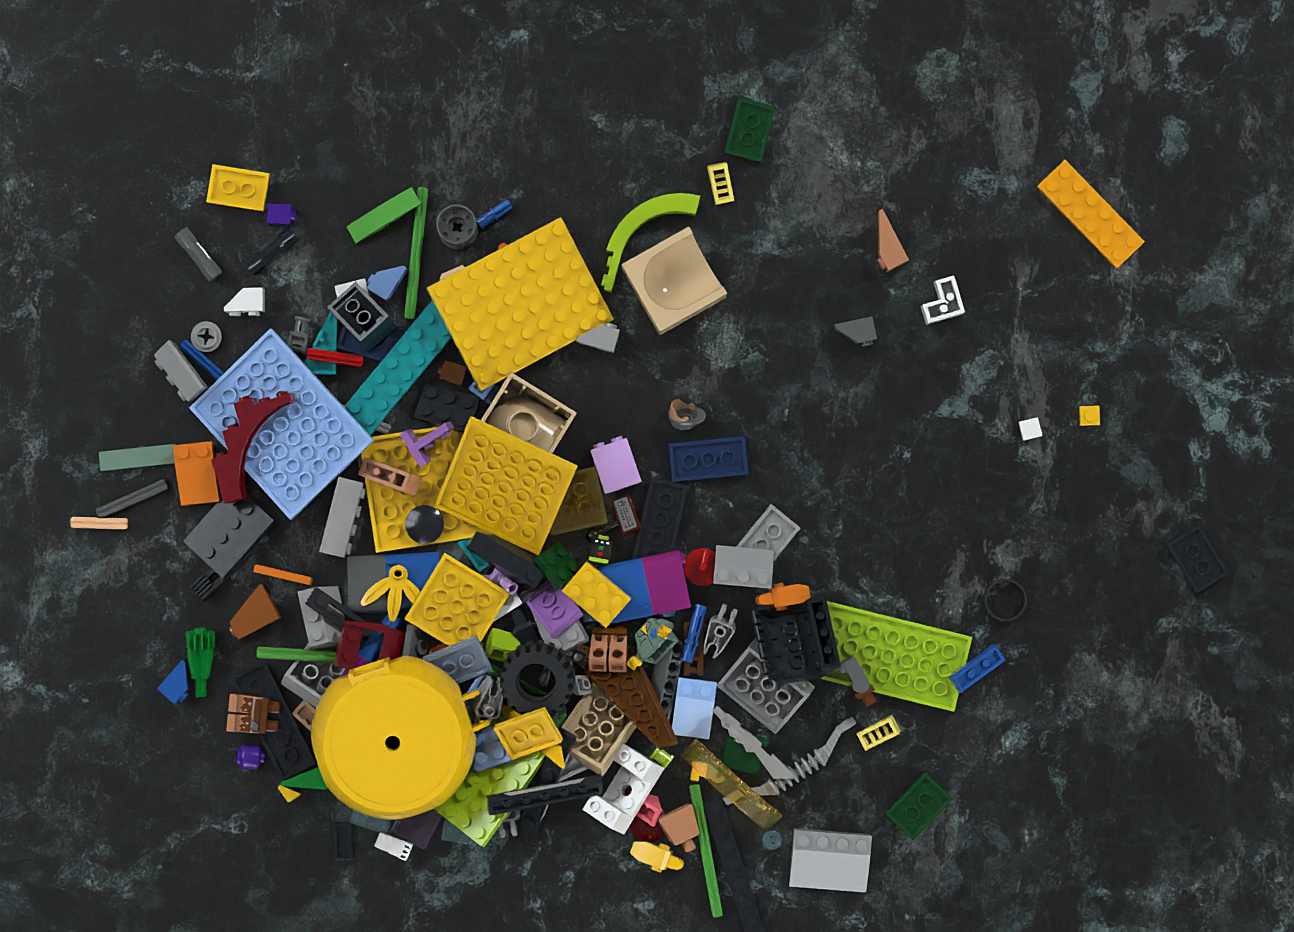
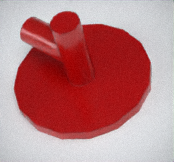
[684,548,716,586]

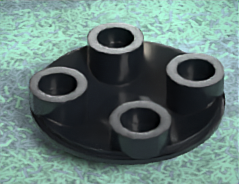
[405,505,444,544]

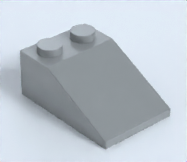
[531,610,590,655]

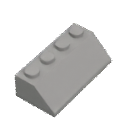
[319,477,367,558]

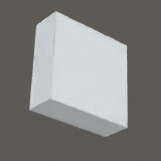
[1018,417,1042,441]

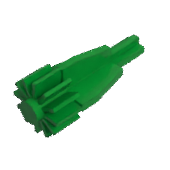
[186,627,215,697]

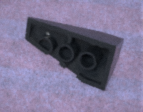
[466,531,544,591]

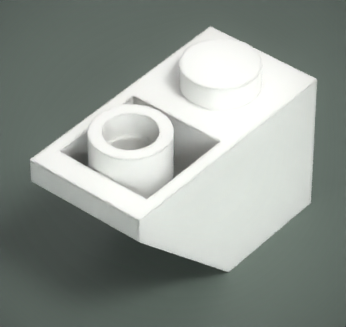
[224,288,265,316]

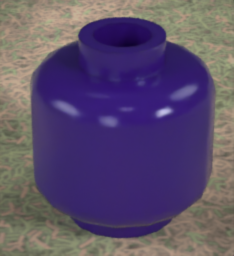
[235,744,264,770]

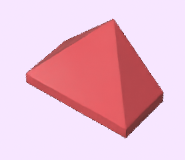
[629,791,662,827]

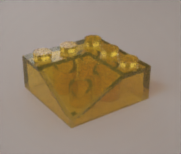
[550,466,608,536]

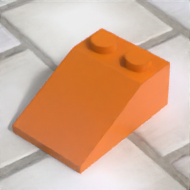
[173,441,220,506]

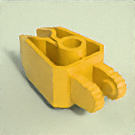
[630,842,685,872]

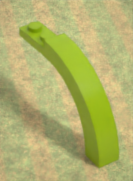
[601,193,700,293]

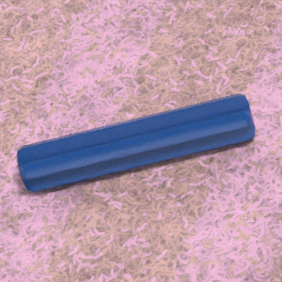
[179,340,224,380]

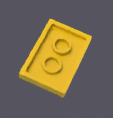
[206,164,270,212]
[562,561,631,628]
[493,707,563,760]

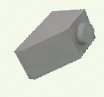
[576,323,620,353]

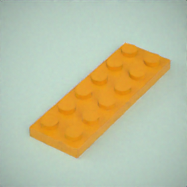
[1037,160,1145,269]

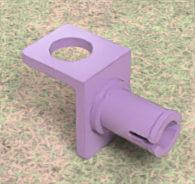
[480,565,518,594]

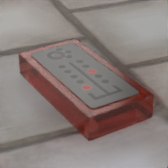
[610,494,642,536]

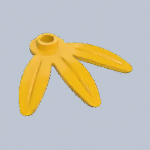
[361,565,420,622]

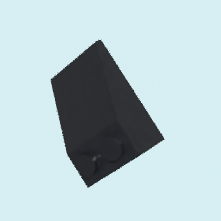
[327,281,397,352]

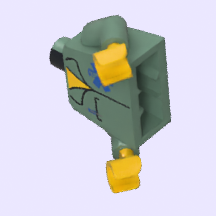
[627,616,679,670]

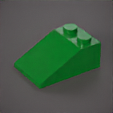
[281,767,328,790]

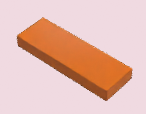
[253,565,313,585]

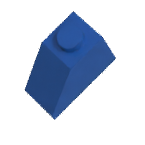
[157,659,190,704]

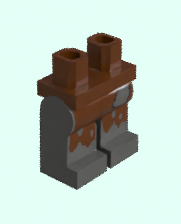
[838,655,877,707]

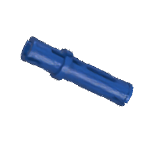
[680,604,707,663]

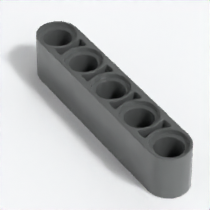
[651,640,684,721]

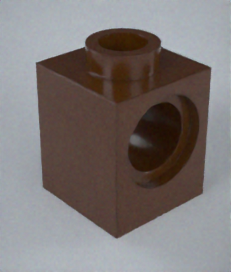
[437,360,468,386]

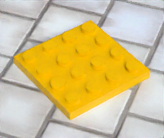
[404,553,509,646]

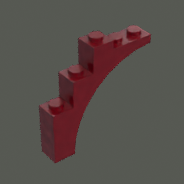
[211,391,297,504]

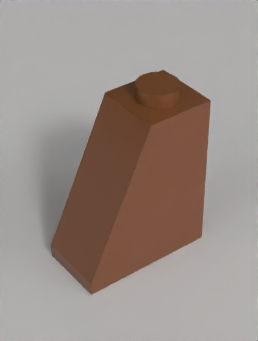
[229,584,281,640]

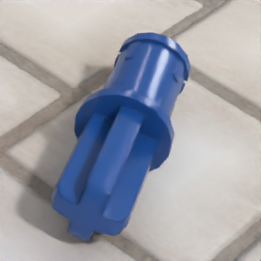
[476,200,512,229]

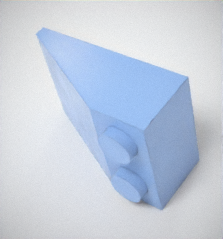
[672,677,717,739]

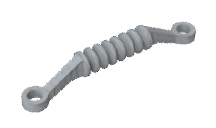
[723,716,856,805]

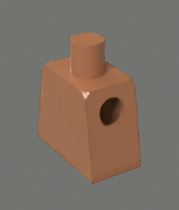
[657,803,699,852]

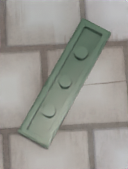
[99,444,176,471]

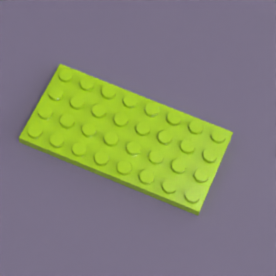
[821,601,972,712]

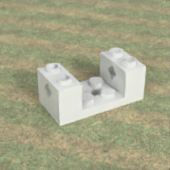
[582,743,664,834]

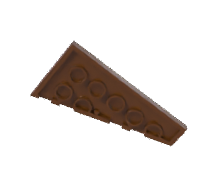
[578,644,678,750]

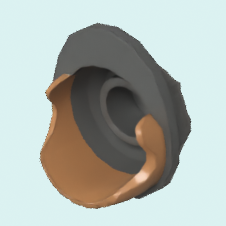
[668,399,706,431]

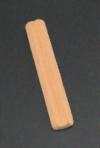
[70,517,128,529]

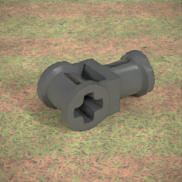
[287,316,312,356]

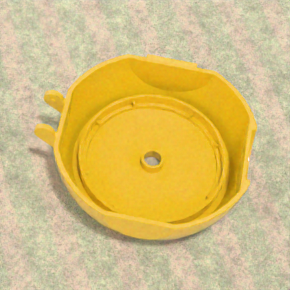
[311,655,490,820]

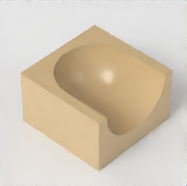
[622,227,727,335]
[481,372,577,453]

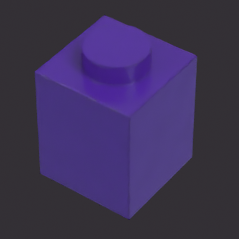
[267,203,296,226]

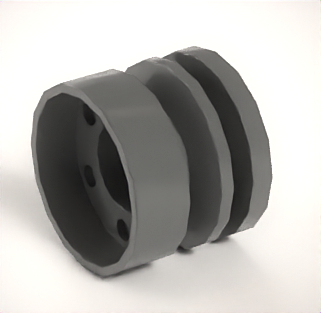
[436,204,478,250]

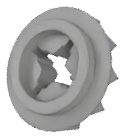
[191,321,222,352]

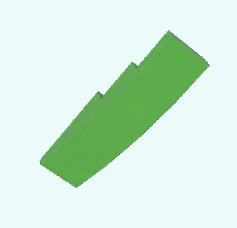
[347,187,421,243]

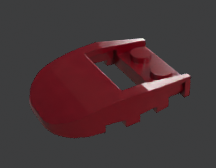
[334,620,406,671]

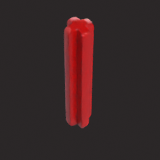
[306,348,364,367]

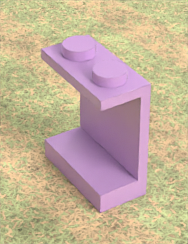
[590,436,642,494]

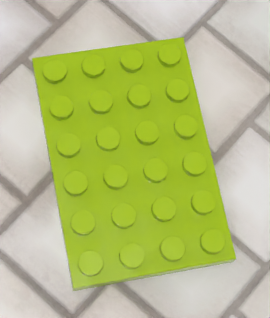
[433,714,547,847]

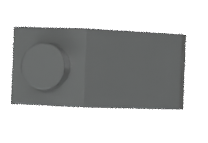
[834,316,877,347]

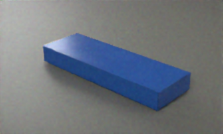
[949,644,1005,693]

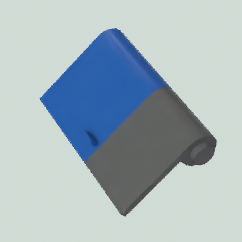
[345,552,440,614]

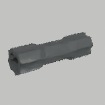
[174,227,223,282]

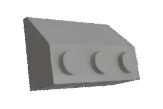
[154,340,209,403]
[713,545,774,589]
[298,586,346,650]

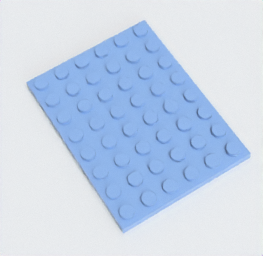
[189,328,374,520]

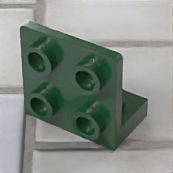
[721,734,768,775]

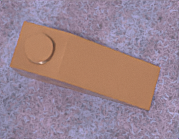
[877,209,909,272]
[358,457,422,496]

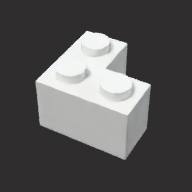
[921,276,965,325]

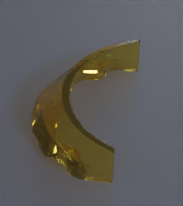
[681,738,783,831]

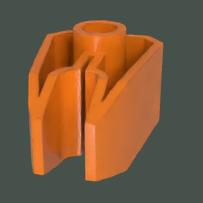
[755,583,811,611]

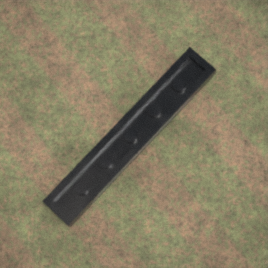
[518,727,577,836]
[486,774,603,816]

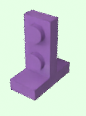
[400,422,454,467]

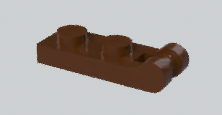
[684,622,703,676]

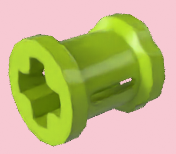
[649,748,674,769]

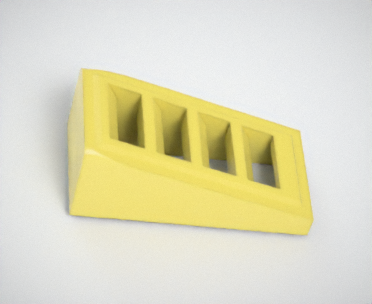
[707,162,734,205]
[857,715,901,751]

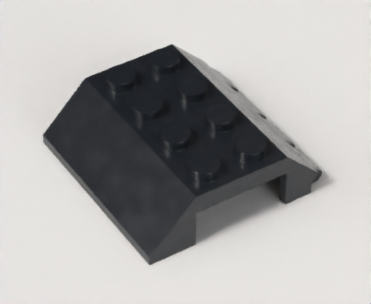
[751,597,841,684]

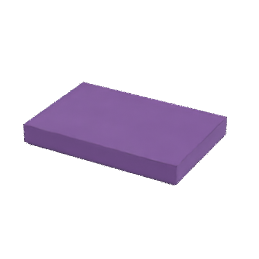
[526,582,584,639]

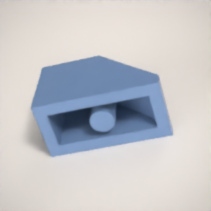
[366,266,408,302]

